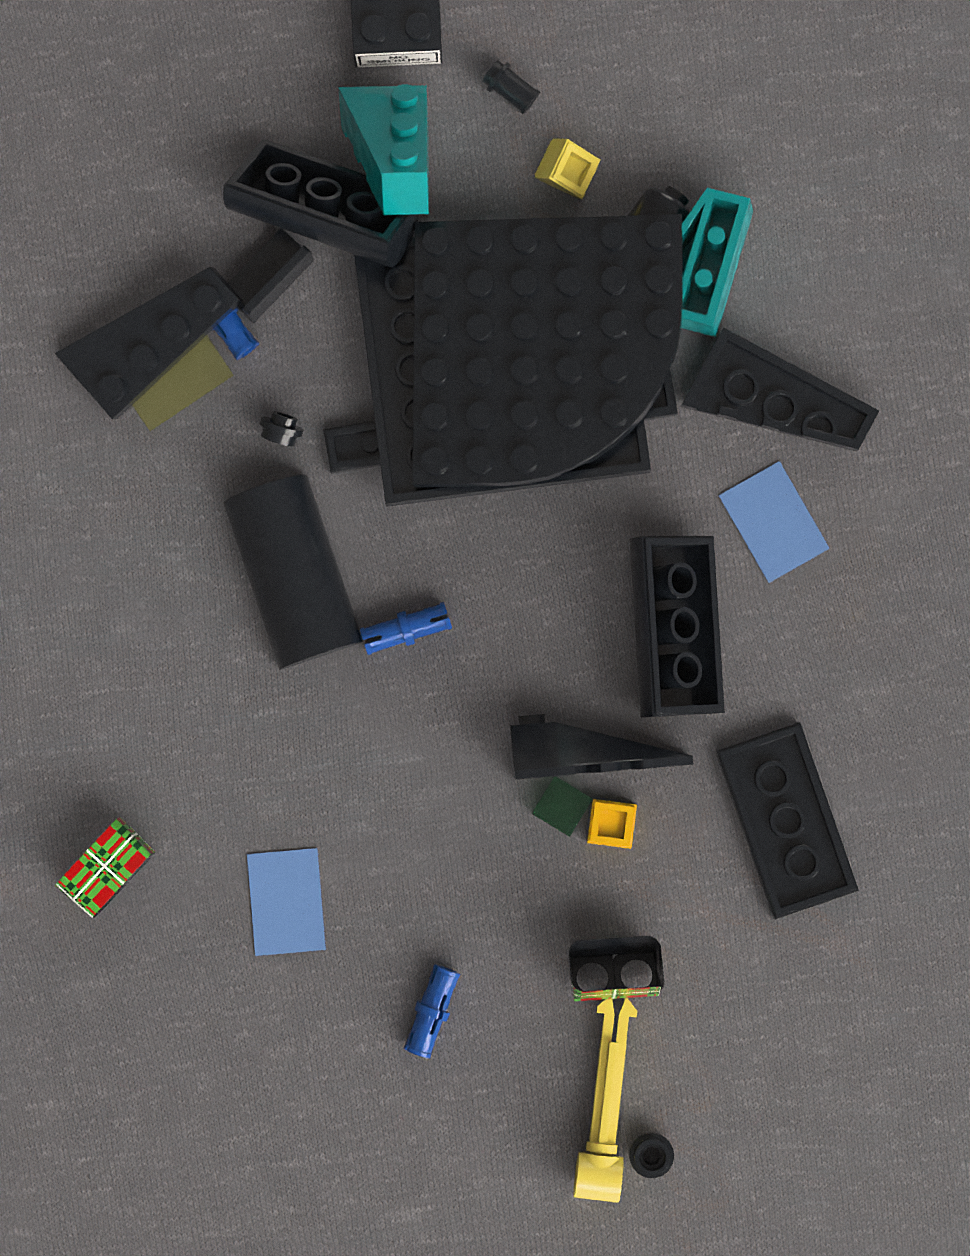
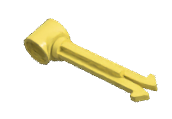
[573,998,637,1203]

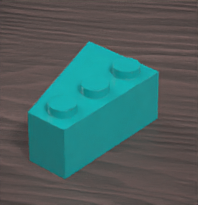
[338,84,429,215]
[682,187,753,337]

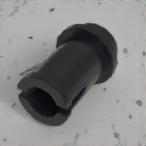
[482,60,540,114]

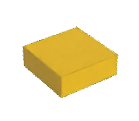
[587,799,637,849]

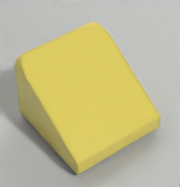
[535,139,601,199]

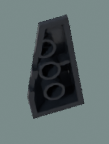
[510,714,693,780]

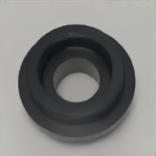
[260,411,304,446]
[629,1132,674,1178]

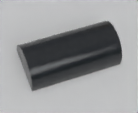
[223,139,420,267]
[224,475,363,670]
[629,536,725,718]

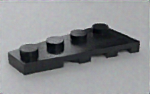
[55,267,243,419]
[681,327,879,451]

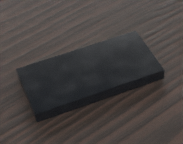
[715,722,859,919]

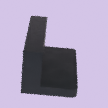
[228,228,314,323]

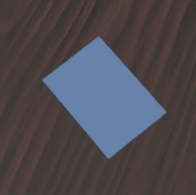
[719,461,830,583]
[247,848,326,956]

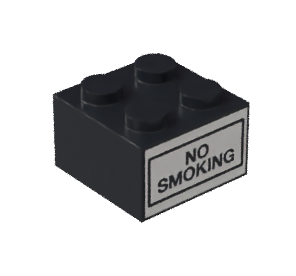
[351,0,443,67]

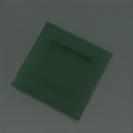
[532,776,592,837]

